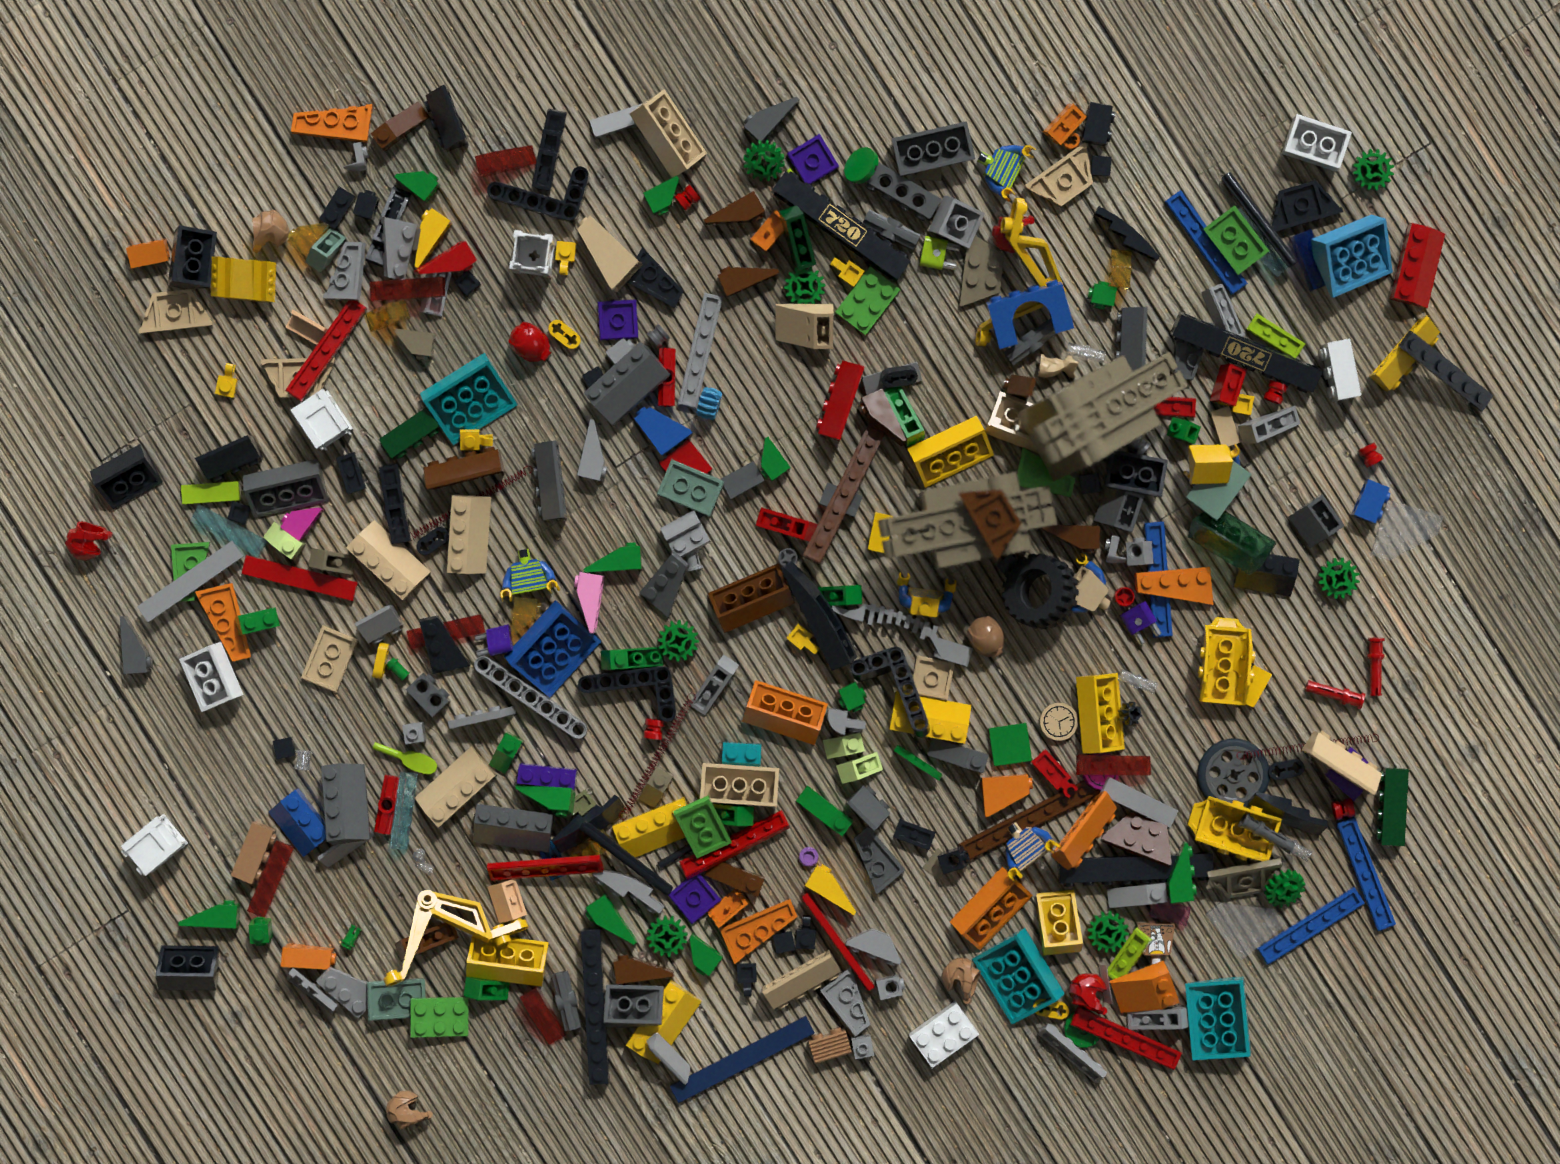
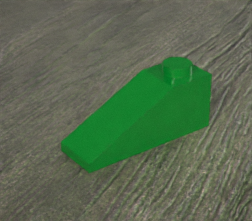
[883,386,925,447]
[584,542,642,573]
[515,785,576,818]
[796,785,854,836]
[585,893,638,945]
[178,900,240,929]

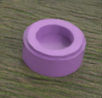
[799,847,818,866]

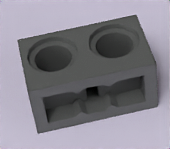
[406,673,451,717]

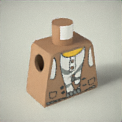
[1136,922,1175,965]

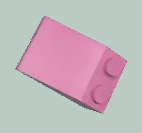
[574,572,605,633]

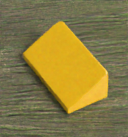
[867,512,894,553]
[1246,665,1272,708]

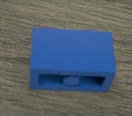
[1351,479,1391,524]

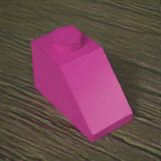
[280,507,324,541]

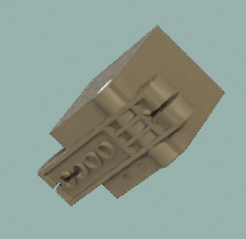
[1016,351,1188,481]
[878,472,1057,569]

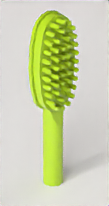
[372,742,437,774]

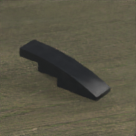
[532,109,567,191]
[365,186,411,268]
[1094,206,1160,262]
[378,463,411,544]
[1248,792,1328,836]
[551,795,626,853]

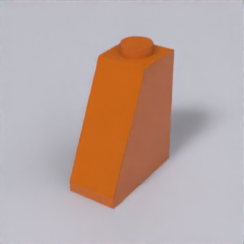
[981,774,1033,817]
[280,943,337,970]

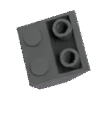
[1094,487,1144,533]
[1288,494,1345,548]

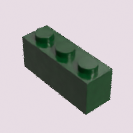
[779,205,816,271]
[379,407,441,460]

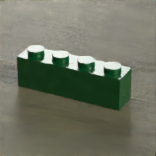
[1376,767,1409,846]

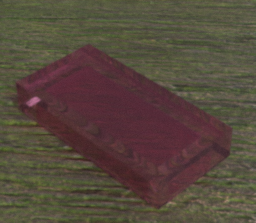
[1149,901,1191,926]

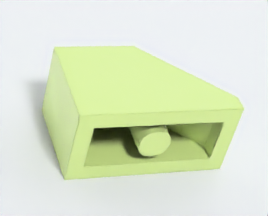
[263,522,306,560]
[823,732,865,759]
[836,752,883,784]

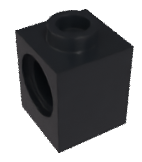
[353,190,380,221]
[937,846,970,874]

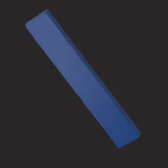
[1165,190,1248,295]
[1144,522,1173,638]
[1336,817,1396,931]
[1257,887,1365,965]

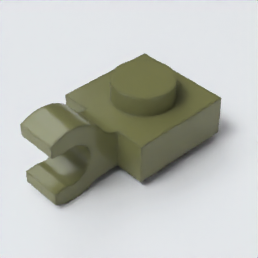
[565,790,596,821]

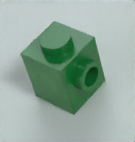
[1087,281,1117,310]
[1167,417,1201,445]
[838,682,867,713]
[249,917,273,946]

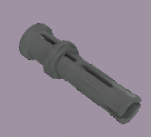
[1238,812,1295,854]

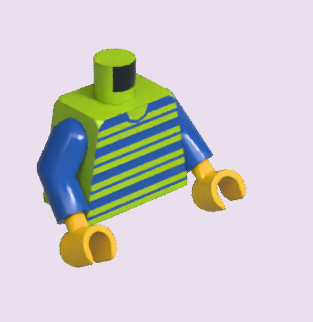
[977,145,1036,202]
[500,549,560,602]

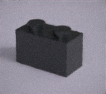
[1082,102,1115,146]

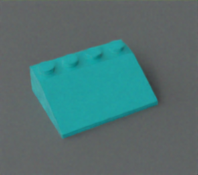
[420,353,518,445]
[972,928,1065,1024]
[1185,976,1251,1060]

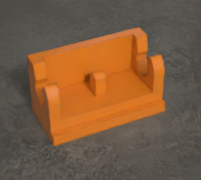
[1043,104,1087,145]
[750,210,784,253]
[126,239,170,268]
[708,888,749,928]

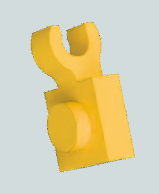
[555,241,576,275]
[830,258,865,287]
[215,363,239,398]
[1218,394,1255,416]
[460,429,493,450]
[787,623,820,654]

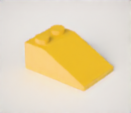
[1036,890,1083,956]

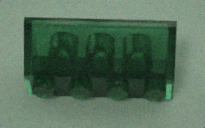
[1188,511,1276,575]

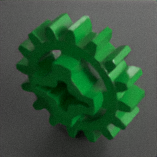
[743,140,785,182]
[1352,149,1394,191]
[784,267,826,304]
[1317,558,1360,599]
[658,620,699,662]
[1264,869,1306,908]
[1087,910,1129,953]
[646,915,688,957]

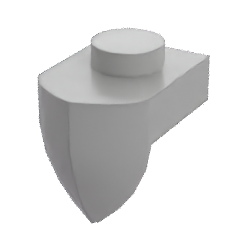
[343,142,369,171]
[1104,536,1127,563]

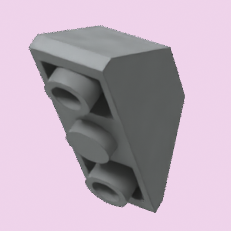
[846,928,901,966]

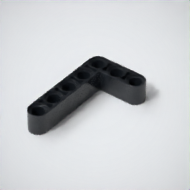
[487,166,590,223]
[850,647,930,738]
[578,666,677,722]

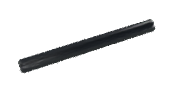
[1222,172,1297,268]
[580,821,673,895]

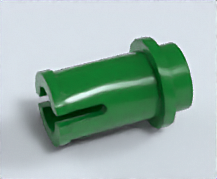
[386,657,410,681]
[341,924,362,950]

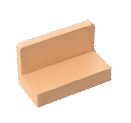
[286,309,328,345]
[488,879,527,923]

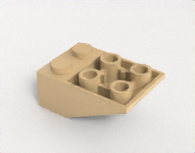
[775,304,833,349]

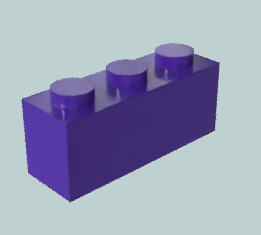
[517,763,578,789]

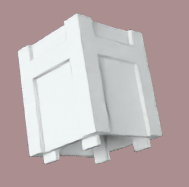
[509,230,556,278]
[291,389,353,451]
[121,814,188,876]

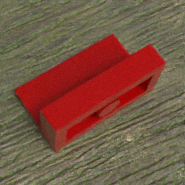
[1210,364,1247,406]

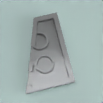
[381,216,417,280]
[323,242,366,301]
[448,706,516,729]
[316,967,368,1018]
[820,967,871,1036]
[287,968,338,1014]

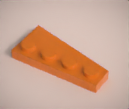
[291,104,373,143]
[1134,567,1213,605]
[195,583,251,662]
[720,899,798,964]

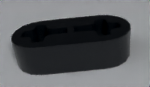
[880,365,918,388]
[416,527,449,555]
[1268,759,1305,780]

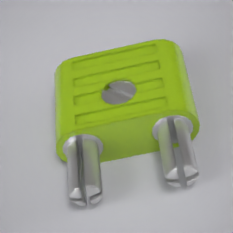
[919,236,960,270]

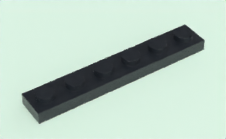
[1398,331,1494,411]

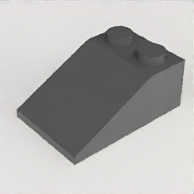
[604,985,664,1028]

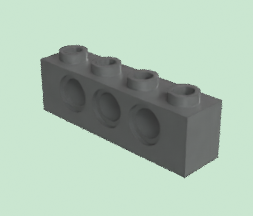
[864,163,942,221]

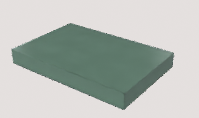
[657,459,725,517]
[1185,461,1252,521]
[367,978,426,1021]

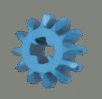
[696,387,722,420]

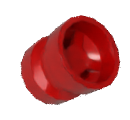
[674,185,701,211]
[1263,380,1288,405]
[1358,442,1384,468]
[1114,587,1135,606]
[643,718,664,740]
[1331,798,1355,820]

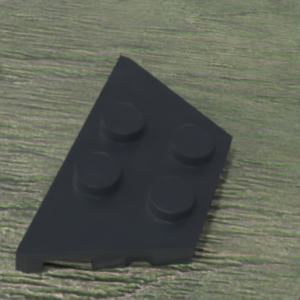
[1272,180,1344,232]

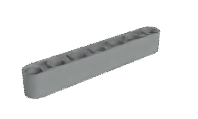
[474,656,588,739]

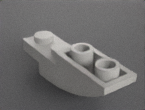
[593,870,665,914]

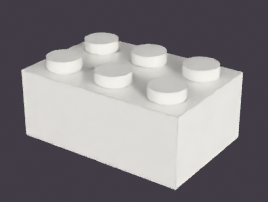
[1282,114,1352,171]
[1319,339,1361,402]
[179,642,243,712]
[909,1000,979,1068]

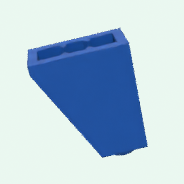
[634,407,693,456]

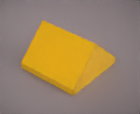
[1188,445,1233,484]

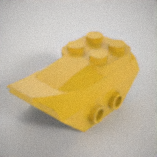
[1198,617,1255,705]
[1188,796,1282,861]

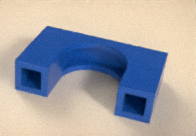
[986,280,1074,349]

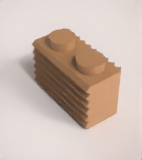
[809,1027,852,1064]

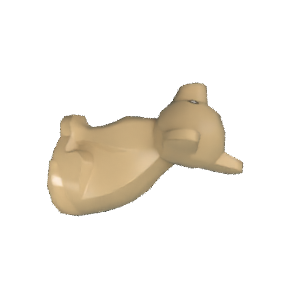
[1038,354,1079,378]

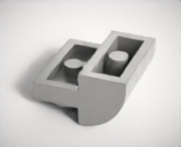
[660,510,711,558]
[828,707,866,735]

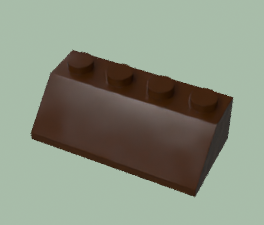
[423,447,505,490]
[708,563,795,633]

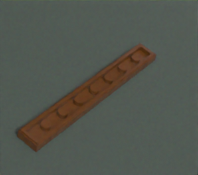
[802,422,885,565]
[959,780,1101,860]

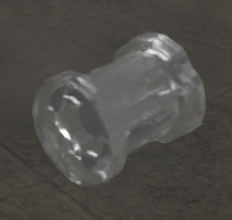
[294,749,313,770]

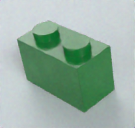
[235,607,280,636]

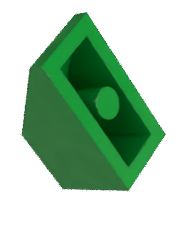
[394,171,441,203]
[643,176,680,216]
[760,437,791,481]
[818,585,862,606]
[489,731,524,774]
[713,804,754,826]
[690,933,723,976]
[464,977,510,1000]

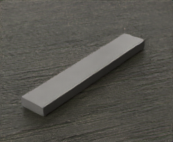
[678,292,723,409]
[137,541,244,622]

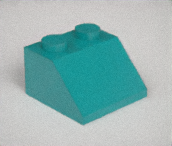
[722,742,762,767]

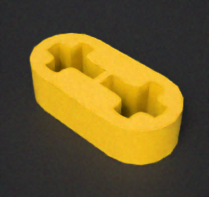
[548,320,581,349]
[372,642,390,680]
[1033,999,1069,1019]

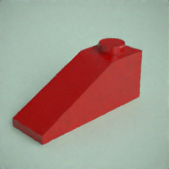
[413,241,477,275]
[755,507,818,542]

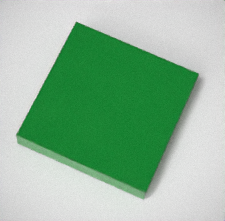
[988,723,1032,766]

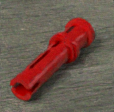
[1367,637,1385,696]
[1305,680,1365,710]

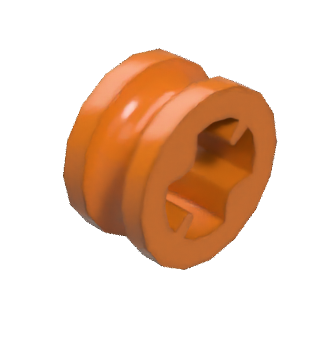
[1063,132,1080,150]

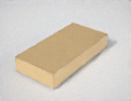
[1210,406,1240,446]

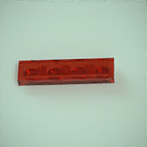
[370,277,445,302]
[407,614,486,649]
[1076,755,1151,776]
[247,840,295,918]

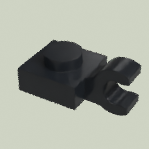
[796,915,816,949]
[737,963,757,997]

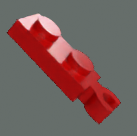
[1031,749,1078,798]

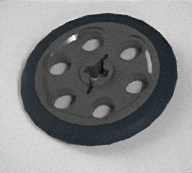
[1198,738,1270,808]

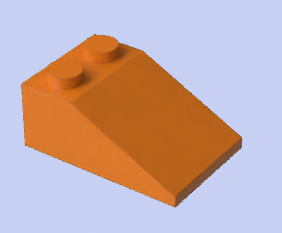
[1110,961,1180,1013]

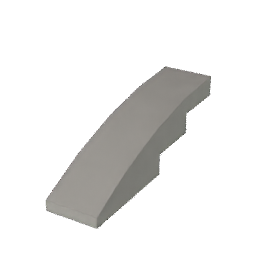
[1100,777,1178,828]

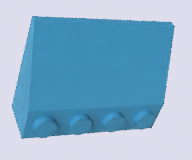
[1311,215,1393,298]

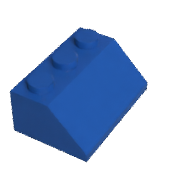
[268,788,326,857]

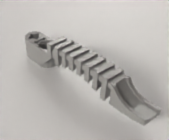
[832,604,973,667]

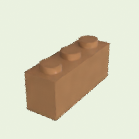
[231,821,277,884]

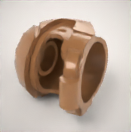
[252,210,289,253]
[967,616,1005,659]
[942,957,981,1004]
[386,1091,433,1130]

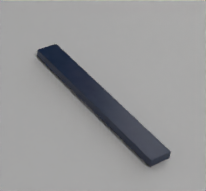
[670,1015,815,1103]

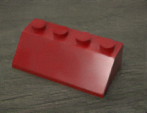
[1390,223,1445,309]
[816,360,865,441]

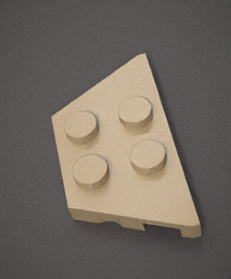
[1025,142,1093,207]
[139,289,214,334]
[261,357,336,398]

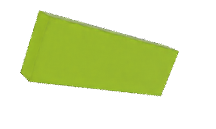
[1246,313,1306,358]
[181,481,241,504]
[1107,928,1152,980]

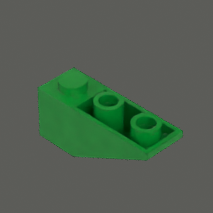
[600,647,663,670]
[1167,842,1197,903]

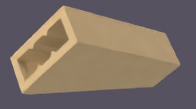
[577,215,642,293]

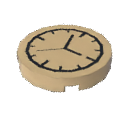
[1040,702,1078,741]

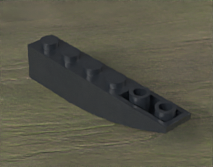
[781,561,858,671]

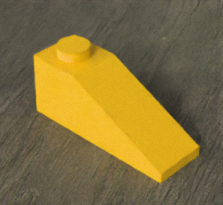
[415,208,452,268]
[805,864,856,915]

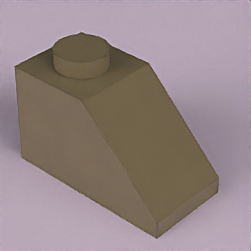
[395,329,436,360]
[308,548,356,575]
[638,765,674,808]

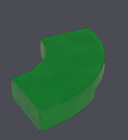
[894,745,942,780]

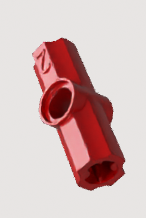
[658,348,676,407]
[374,775,401,835]

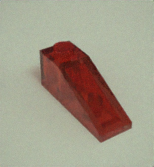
[475,145,536,178]
[520,986,566,1045]

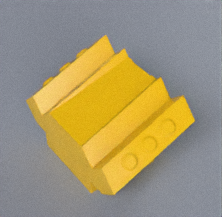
[211,256,276,302]

